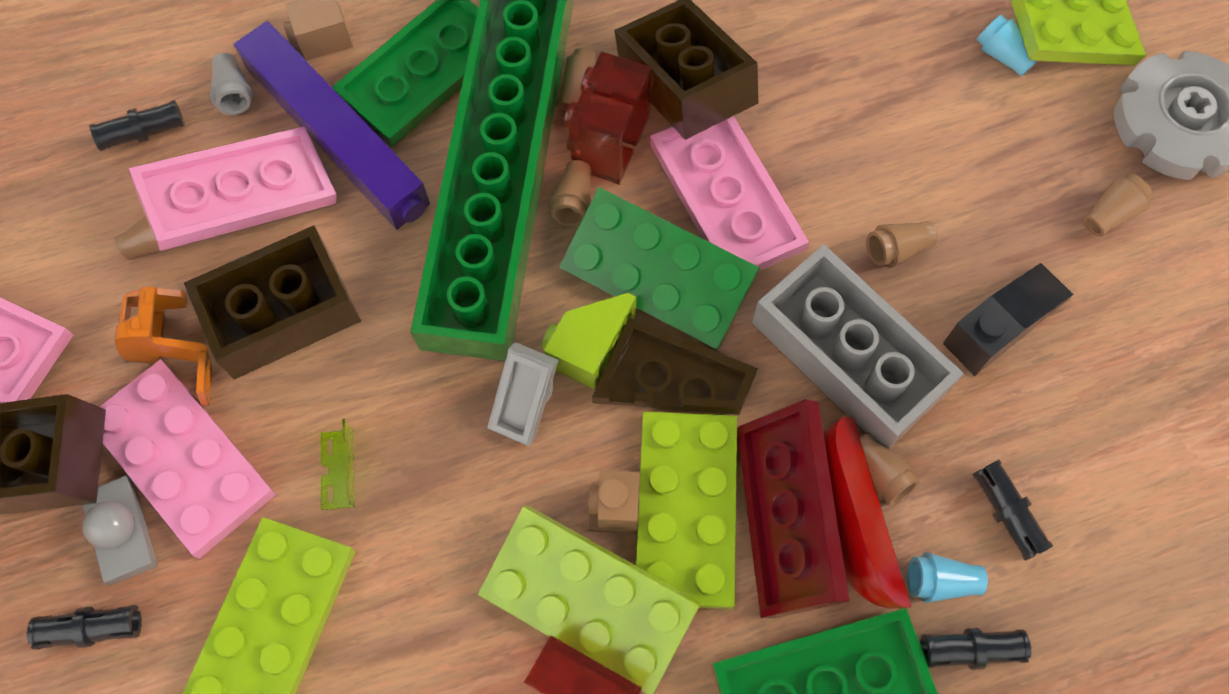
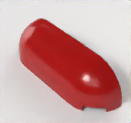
[823,417,911,609]

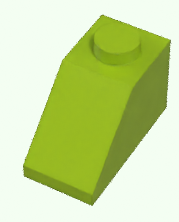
[541,293,636,390]

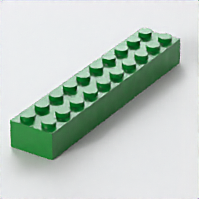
[410,0,574,361]

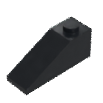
[943,263,1074,376]

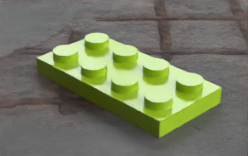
[636,412,737,610]
[478,505,701,694]
[182,517,356,694]

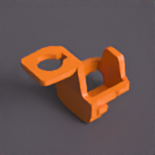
[115,287,212,406]

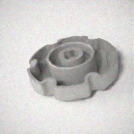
[1113,51,1229,180]

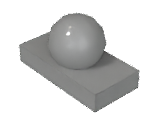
[487,342,559,446]
[83,476,158,586]

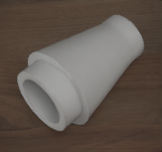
[210,53,253,115]

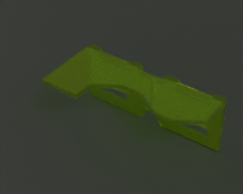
[321,418,355,510]

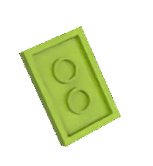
[1010,0,1146,65]

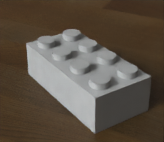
[752,244,964,449]

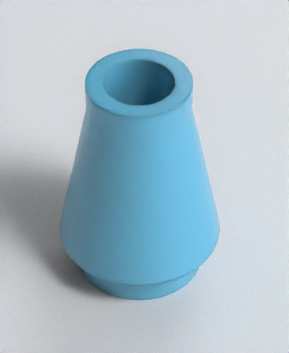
[976,14,1037,76]
[907,552,988,603]

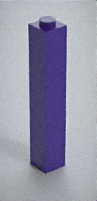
[233,20,430,230]

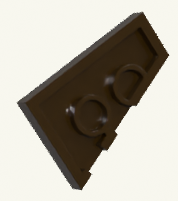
[592,317,758,415]

